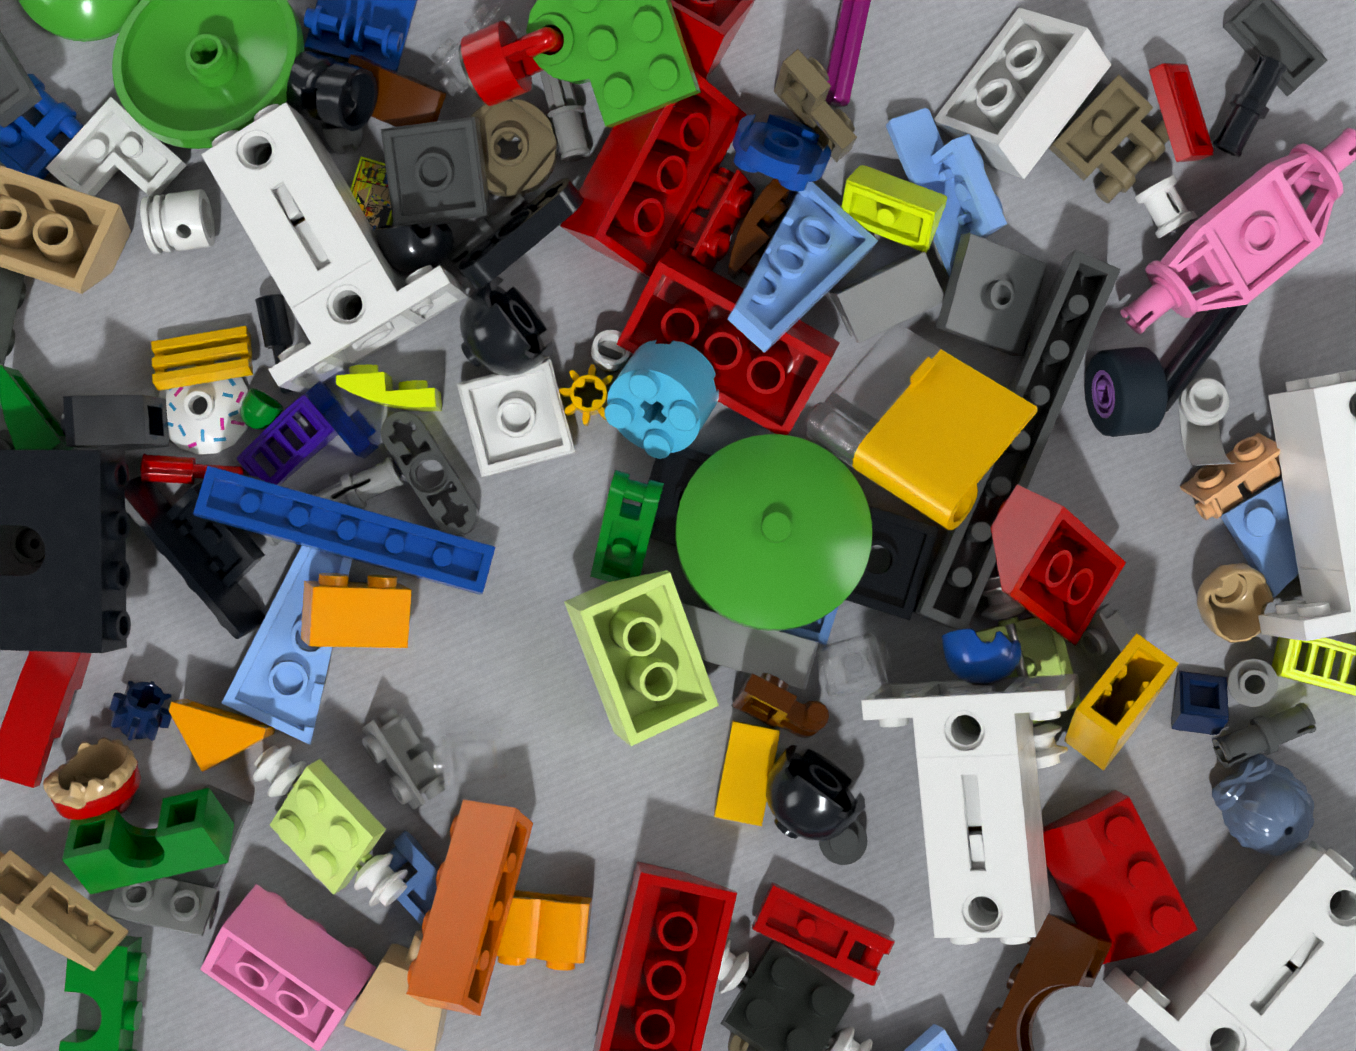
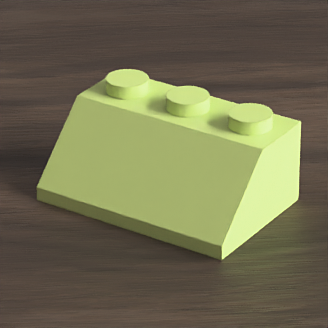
[564,570,719,746]

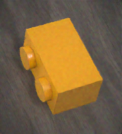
[301,573,411,648]

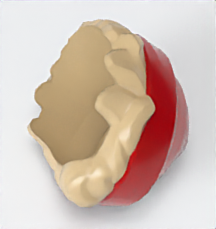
[43,737,141,820]

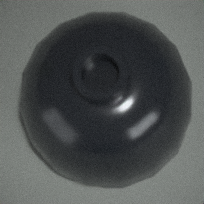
[460,277,554,376]
[766,745,865,841]

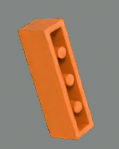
[406,799,533,1016]

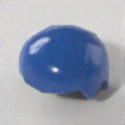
[941,628,1022,685]

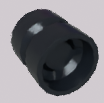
[286,51,378,132]

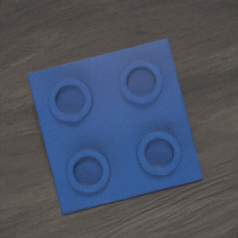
[304,0,417,72]

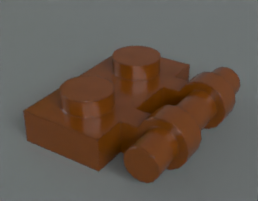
[731,673,829,738]

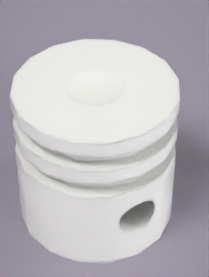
[140,189,215,255]

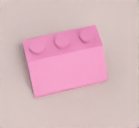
[200,884,377,1051]

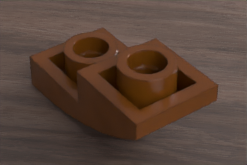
[348,54,447,127]
[728,178,789,280]

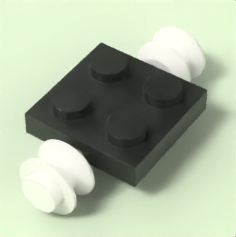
[718,938,873,1051]

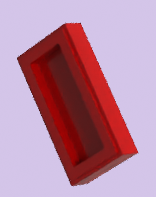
[1149,63,1214,162]

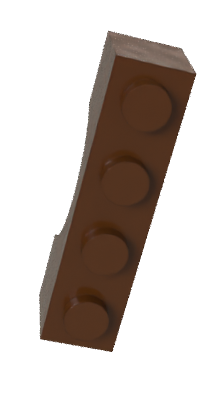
[982,913,1112,1051]

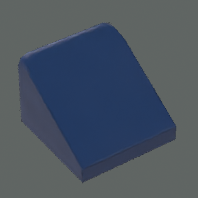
[1171,671,1229,735]

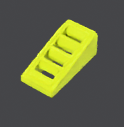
[1271,637,1356,696]

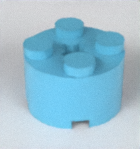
[604,340,719,459]

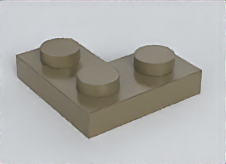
[774,49,857,163]

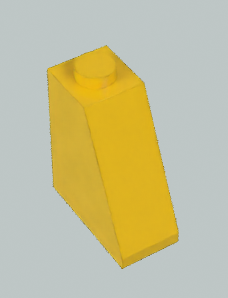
[1064,633,1179,771]

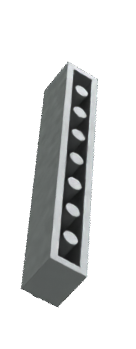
[913,250,1121,630]

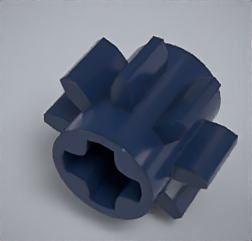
[109,681,172,741]

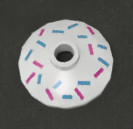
[158,362,249,455]

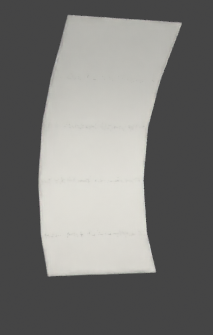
[1178,404,1236,466]

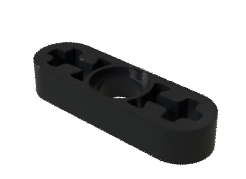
[458,178,584,288]

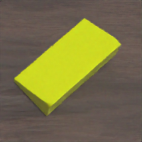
[841,165,947,253]

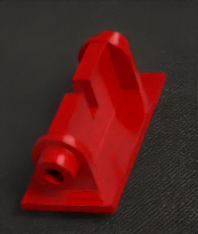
[675,167,756,271]

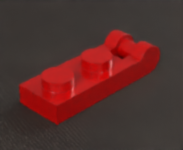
[752,882,895,986]

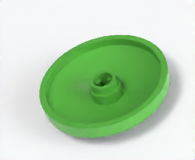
[112,0,304,149]
[675,434,872,631]

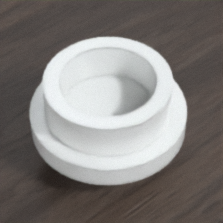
[1179,377,1229,426]

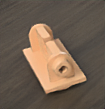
[1180,433,1281,520]

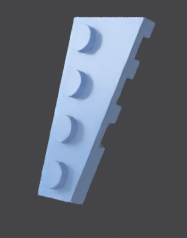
[728,182,878,353]
[222,545,352,745]

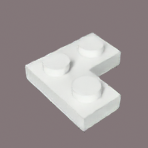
[46,97,187,198]

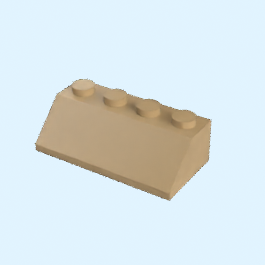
[0,165,131,294]

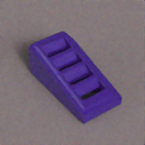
[236,393,341,486]

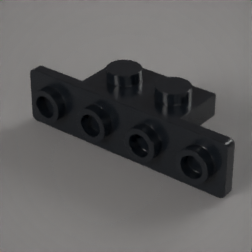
[125,476,265,639]

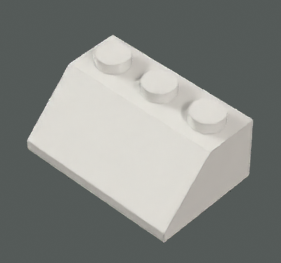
[933,8,1111,179]

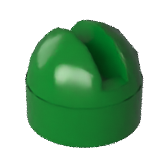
[240,388,284,429]

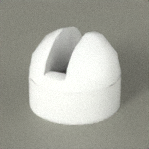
[591,330,631,373]

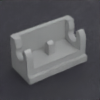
[829,251,944,343]

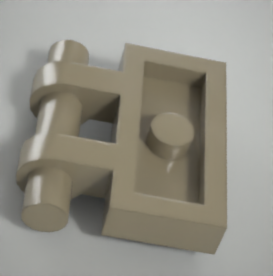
[1049,75,1169,203]

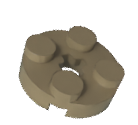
[470,99,558,199]

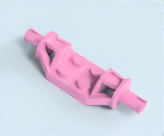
[1120,128,1356,334]

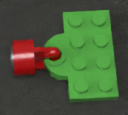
[459,0,701,128]

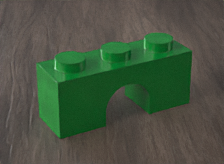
[62,788,234,894]
[59,936,147,1051]

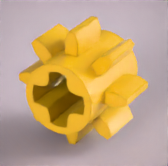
[559,364,614,426]

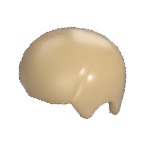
[1197,563,1274,643]

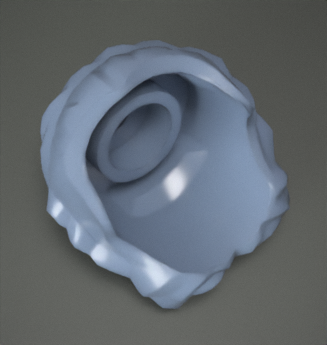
[1212,754,1315,856]

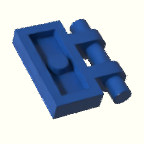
[0,73,84,179]

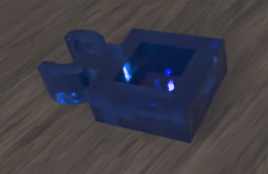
[305,381,379,459]

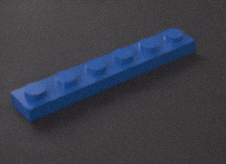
[193,466,495,595]

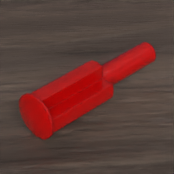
[140,453,244,484]

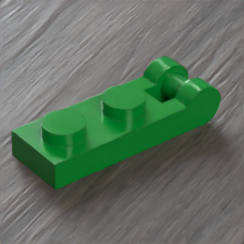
[590,470,664,582]

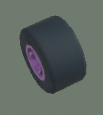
[1084,347,1168,437]

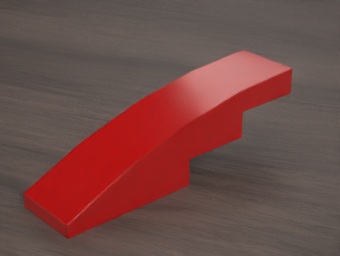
[0,651,92,788]

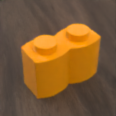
[497,890,592,971]

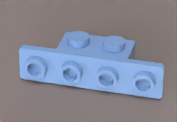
[886,108,1007,278]

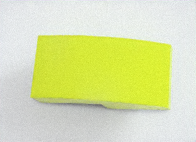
[336,364,442,412]

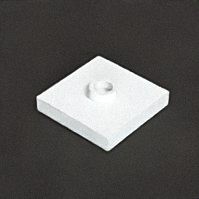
[457,359,576,478]

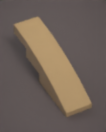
[0,850,129,971]

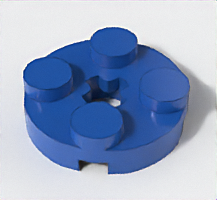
[733,114,831,191]

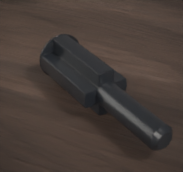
[255,294,294,394]

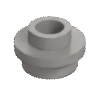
[1227,658,1278,707]

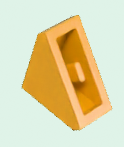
[169,698,275,772]

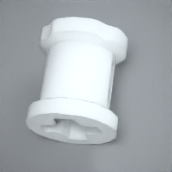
[1135,175,1197,239]

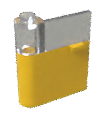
[805,324,1037,530]

